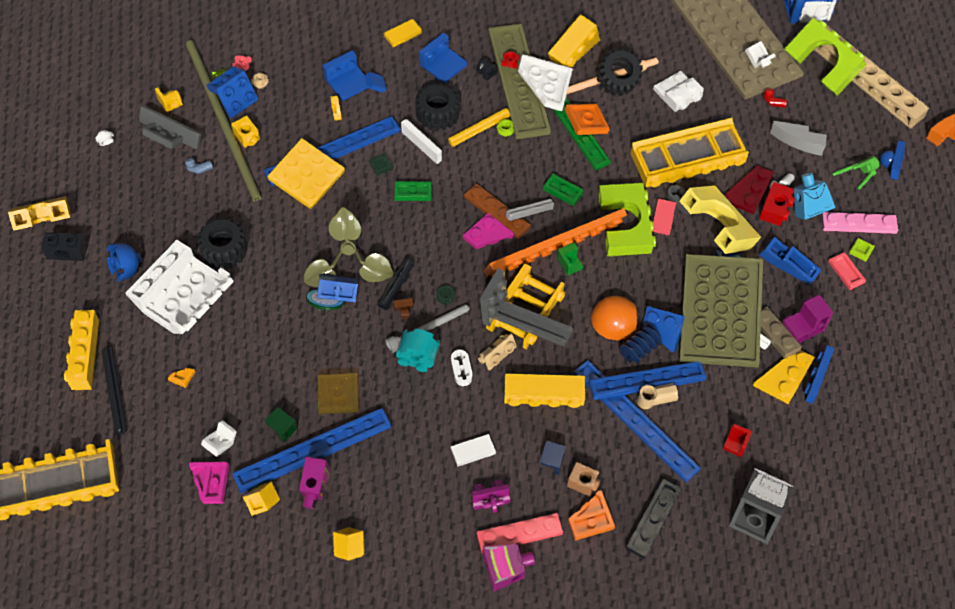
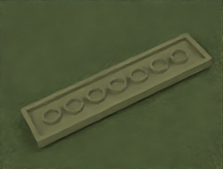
[488,24,551,140]

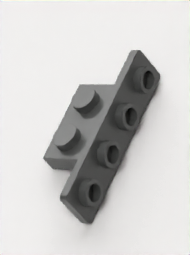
[139,105,201,149]

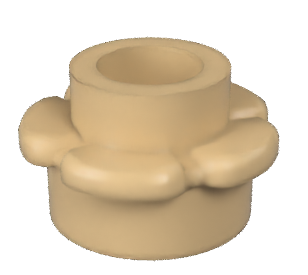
[251,73,269,88]

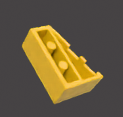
[548,15,600,68]

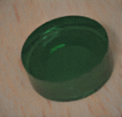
[436,286,455,305]

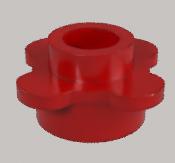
[501,51,520,69]

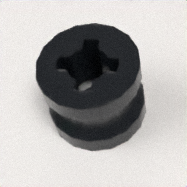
[476,58,498,81]

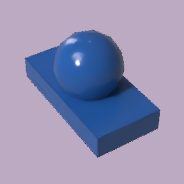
[880,141,905,180]

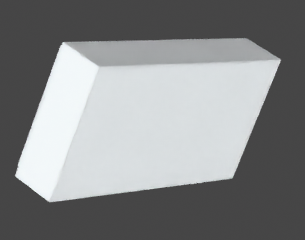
[451,434,496,467]

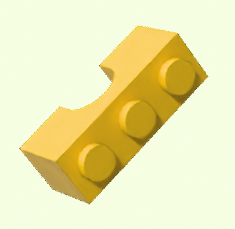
[8,196,71,231]

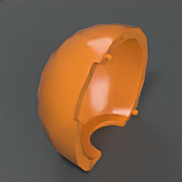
[591,295,637,341]

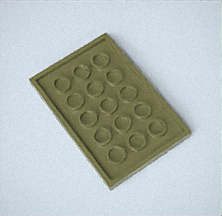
[680,254,763,368]

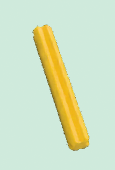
[448,108,510,146]

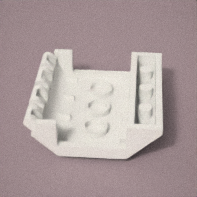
[126,240,233,334]

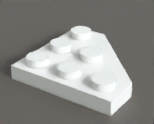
[518,55,572,111]

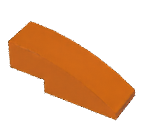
[926,114,955,146]

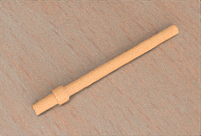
[567,57,658,94]

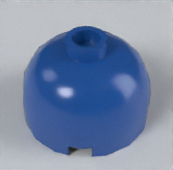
[106,243,141,282]

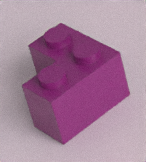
[782,295,834,343]

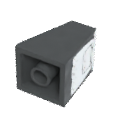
[729,468,794,544]

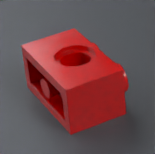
[760,182,795,226]

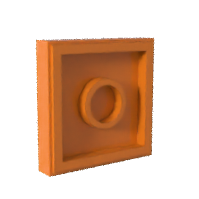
[565,104,610,135]

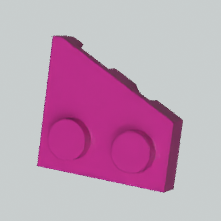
[463,213,514,249]
[189,462,230,504]

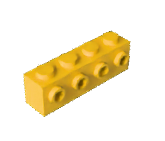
[64,310,99,390]

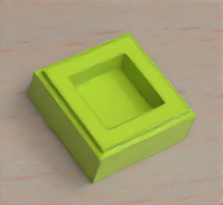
[849,238,875,262]

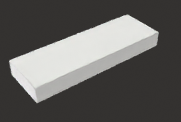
[401,119,442,164]

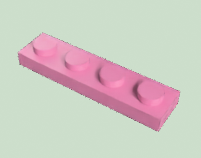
[821,212,898,234]

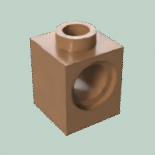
[567,462,601,496]

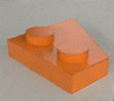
[568,491,615,541]

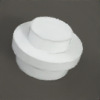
[95,130,114,146]

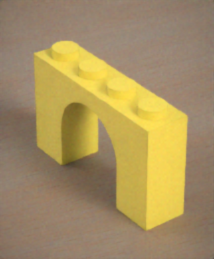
[680,186,761,254]

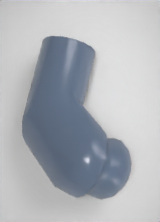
[185,158,213,174]

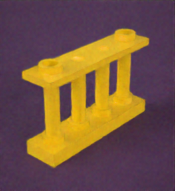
[486,264,566,349]

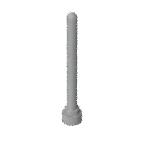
[385,304,470,353]

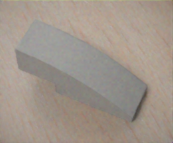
[770,121,826,156]

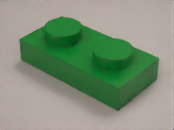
[543,174,584,206]
[395,182,432,201]

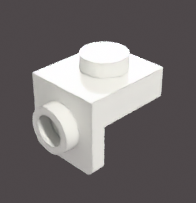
[745,42,776,68]
[202,421,236,457]

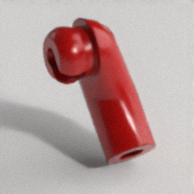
[763,88,787,108]

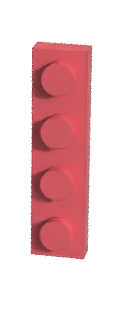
[477,513,563,553]

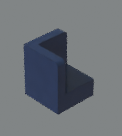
[540,441,566,475]

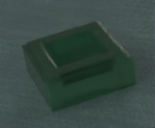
[369,153,393,176]

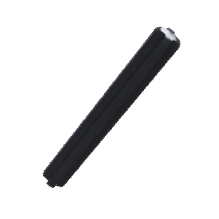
[101,346,127,435]

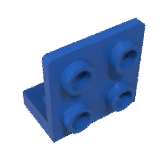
[419,33,467,83]
[323,50,369,101]
[206,66,258,118]

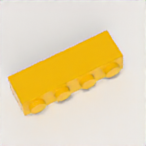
[504,374,585,408]

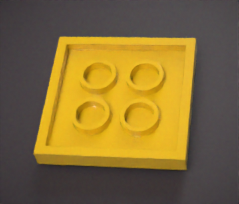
[268,139,345,209]

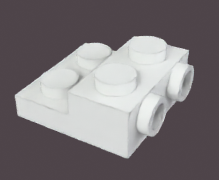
[653,71,704,112]

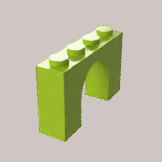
[784,18,867,96]
[598,183,656,256]

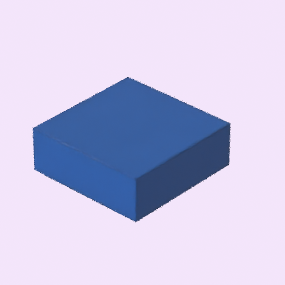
[366,72,387,92]

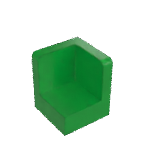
[557,243,583,276]

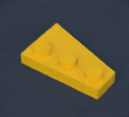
[753,350,815,404]

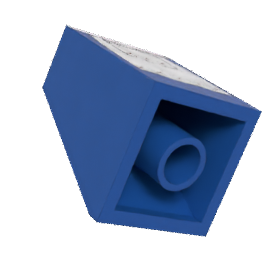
[783,0,838,24]

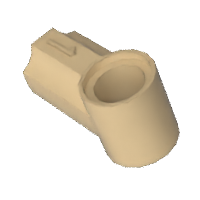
[637,383,678,409]

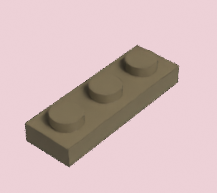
[761,307,802,359]

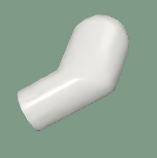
[769,174,794,189]

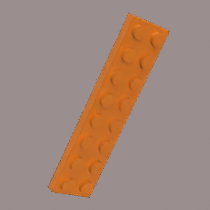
[483,208,627,277]

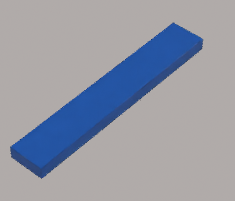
[588,362,707,400]

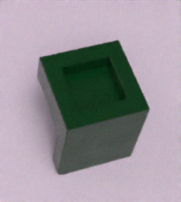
[265,407,298,443]

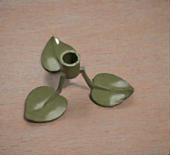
[304,207,394,287]

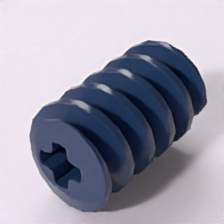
[619,324,662,364]

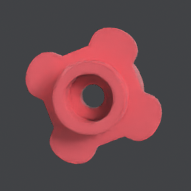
[233,55,252,71]

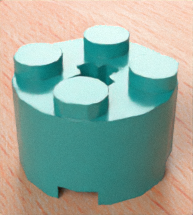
[396,329,440,372]

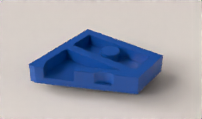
[643,306,685,352]

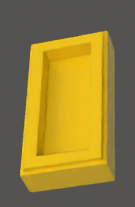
[384,19,422,47]

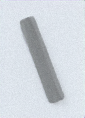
[505,199,554,221]

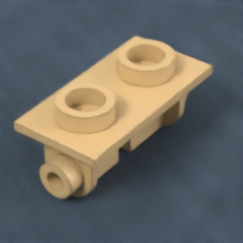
[478,334,517,371]

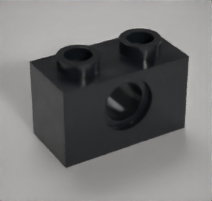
[41,232,87,261]

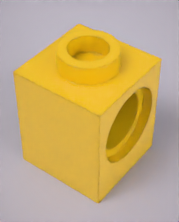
[231,116,260,148]

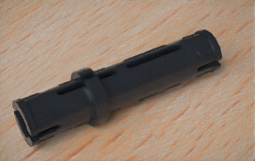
[377,259,414,311]

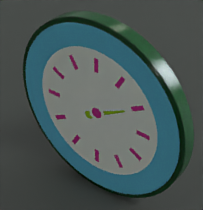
[306,290,344,311]

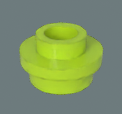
[497,119,514,136]

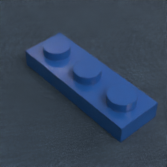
[804,345,835,404]

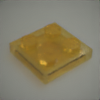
[317,373,359,414]

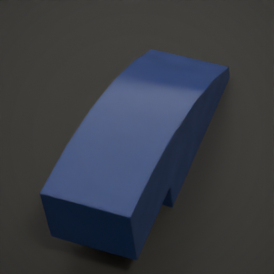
[759,237,821,284]

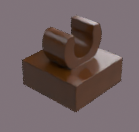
[393,298,414,319]

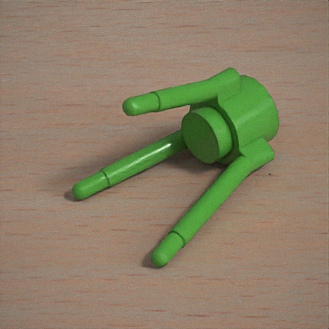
[832,156,879,189]

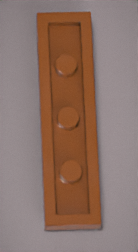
[464,184,531,239]

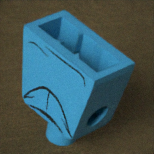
[794,173,835,220]

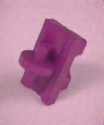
[472,480,510,513]

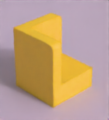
[155,87,182,112]
[243,482,280,515]
[333,527,364,560]

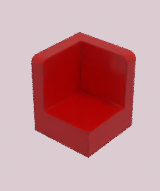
[723,424,752,457]

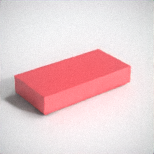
[651,199,676,235]
[828,252,866,290]

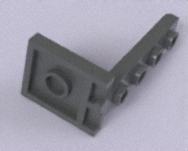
[480,269,573,347]

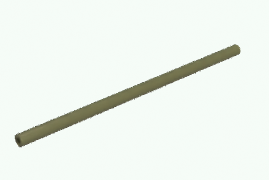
[186,40,261,202]

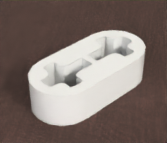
[451,350,472,386]

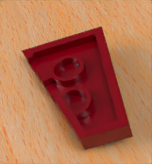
[724,165,774,215]

